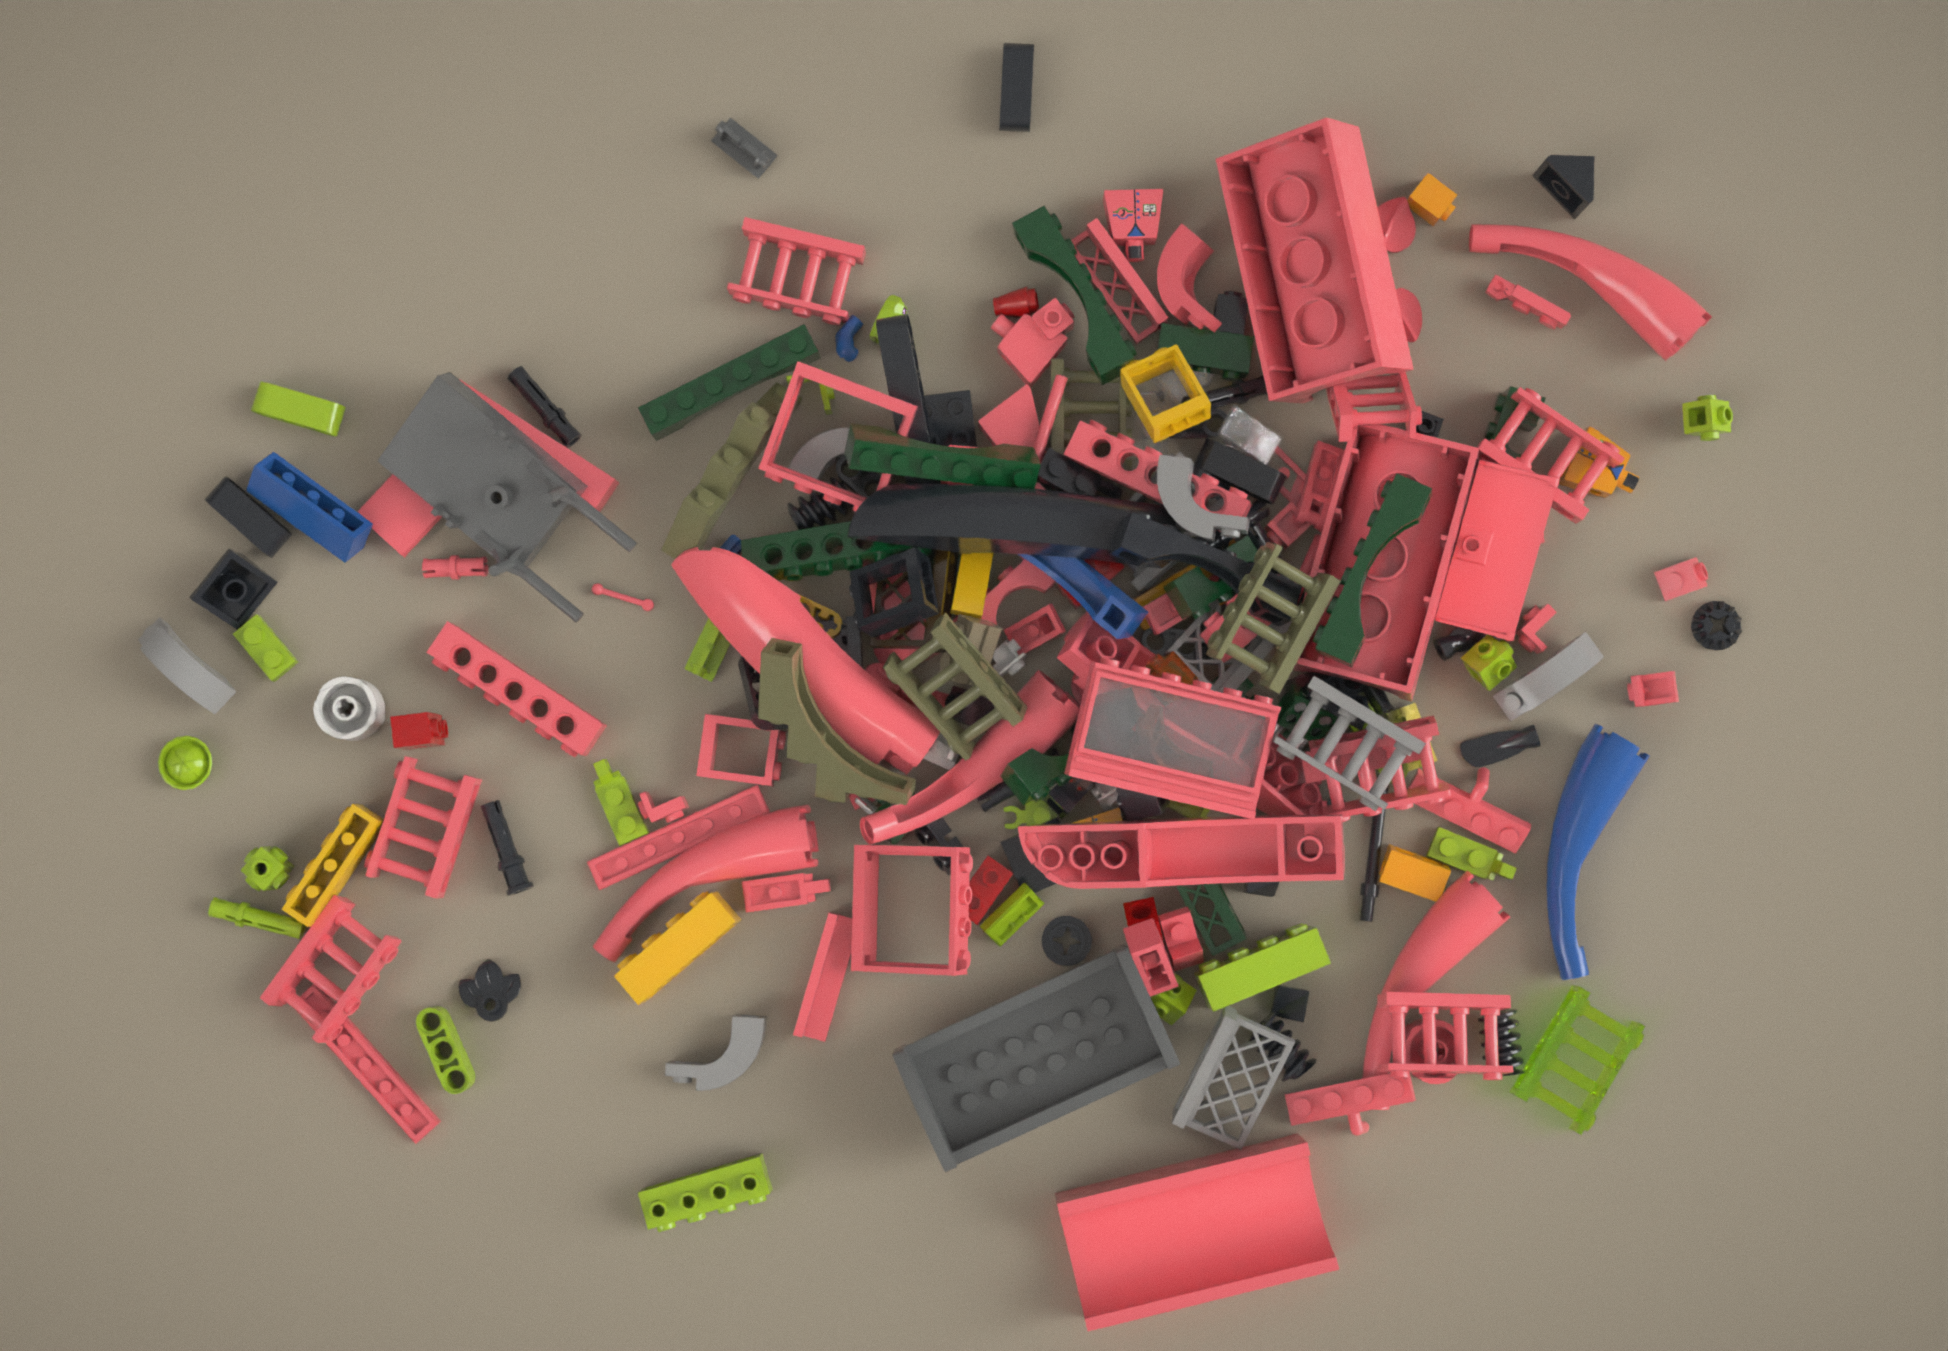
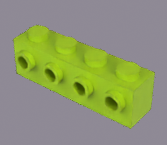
[638,1153,773,1232]

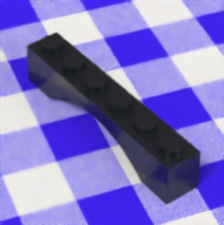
[1110,512,1302,627]

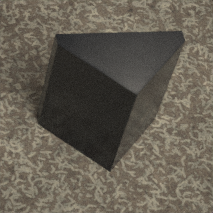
[1532,155,1595,219]
[189,549,278,630]

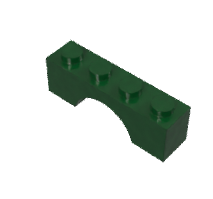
[1000,721,1099,806]

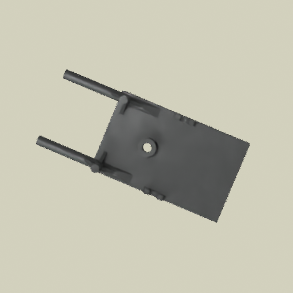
[378,372,637,623]

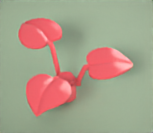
[1377,197,1422,342]

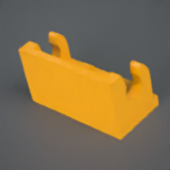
[1379,844,1451,902]

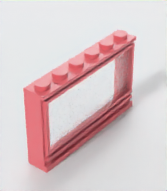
[1064,657,1281,819]

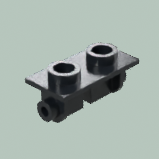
[915,817,963,876]

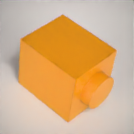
[1407,173,1457,227]

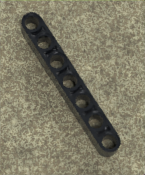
[876,314,941,484]

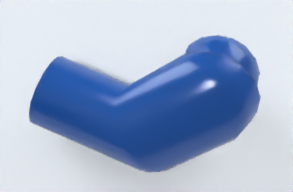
[835,315,864,362]

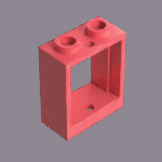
[696,714,786,787]

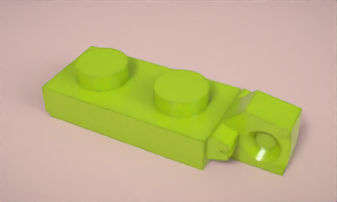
[593,759,649,846]
[1426,827,1517,881]

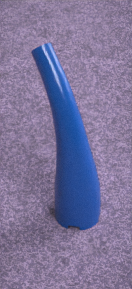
[1546,723,1650,980]

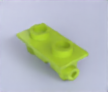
[684,618,731,682]

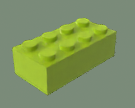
[1194,923,1331,1012]

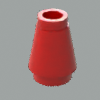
[993,286,1039,317]

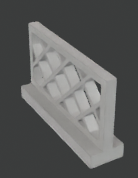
[1165,595,1292,706]
[1172,1006,1295,1150]

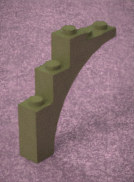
[661,382,802,559]
[758,638,916,805]

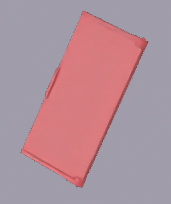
[1434,459,1560,641]

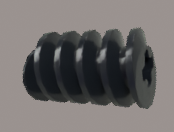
[787,477,854,530]
[1478,1009,1525,1076]
[1248,1012,1317,1082]

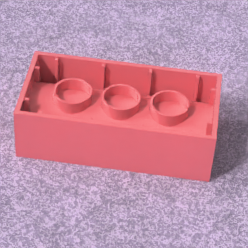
[1216,117,1414,404]
[1293,424,1479,702]
[1055,1133,1339,1331]

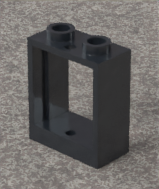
[849,547,939,638]

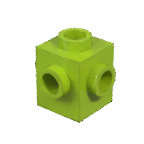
[1682,395,1733,441]
[1460,634,1517,691]
[240,846,295,891]
[1150,973,1197,1026]

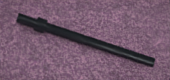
[1360,774,1389,922]

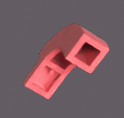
[1157,223,1222,333]

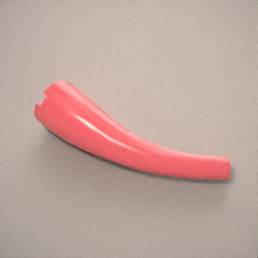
[1469,224,1712,361]
[860,670,1080,845]
[593,804,819,962]
[1362,870,1511,1110]

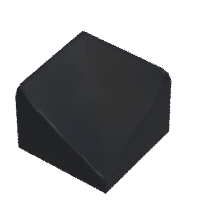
[1243,882,1279,897]
[1271,985,1310,1022]

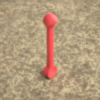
[591,583,654,611]

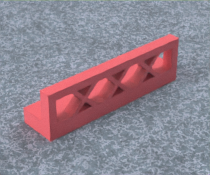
[1071,218,1169,345]
[793,912,852,1042]

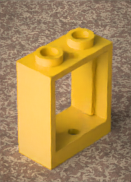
[1120,344,1211,443]

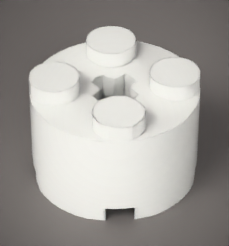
[313,677,385,741]

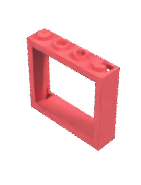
[758,361,918,512]
[851,845,973,976]

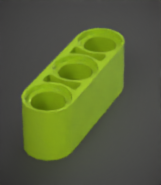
[251,381,346,437]
[416,1006,476,1094]

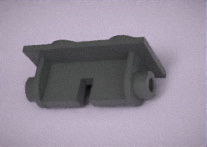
[711,117,778,179]

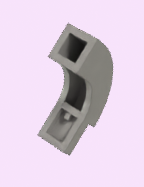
[788,428,849,491]
[1157,455,1250,543]
[138,617,236,714]
[1493,632,1604,721]
[665,1014,767,1091]

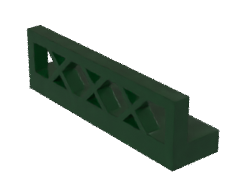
[1176,883,1248,956]

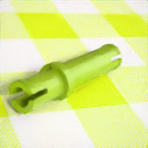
[208,897,306,940]

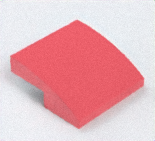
[358,474,442,558]

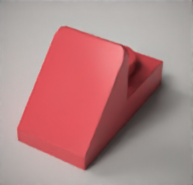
[1004,603,1066,655]
[1158,906,1204,972]

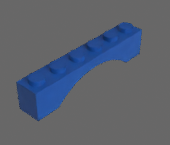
[1018,554,1148,639]

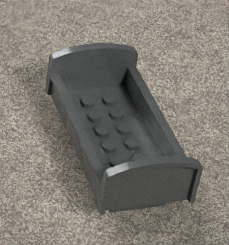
[892,944,1180,1173]

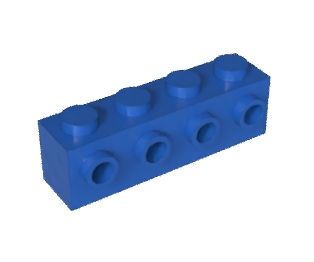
[246,452,373,563]

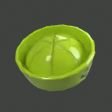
[158,736,212,790]

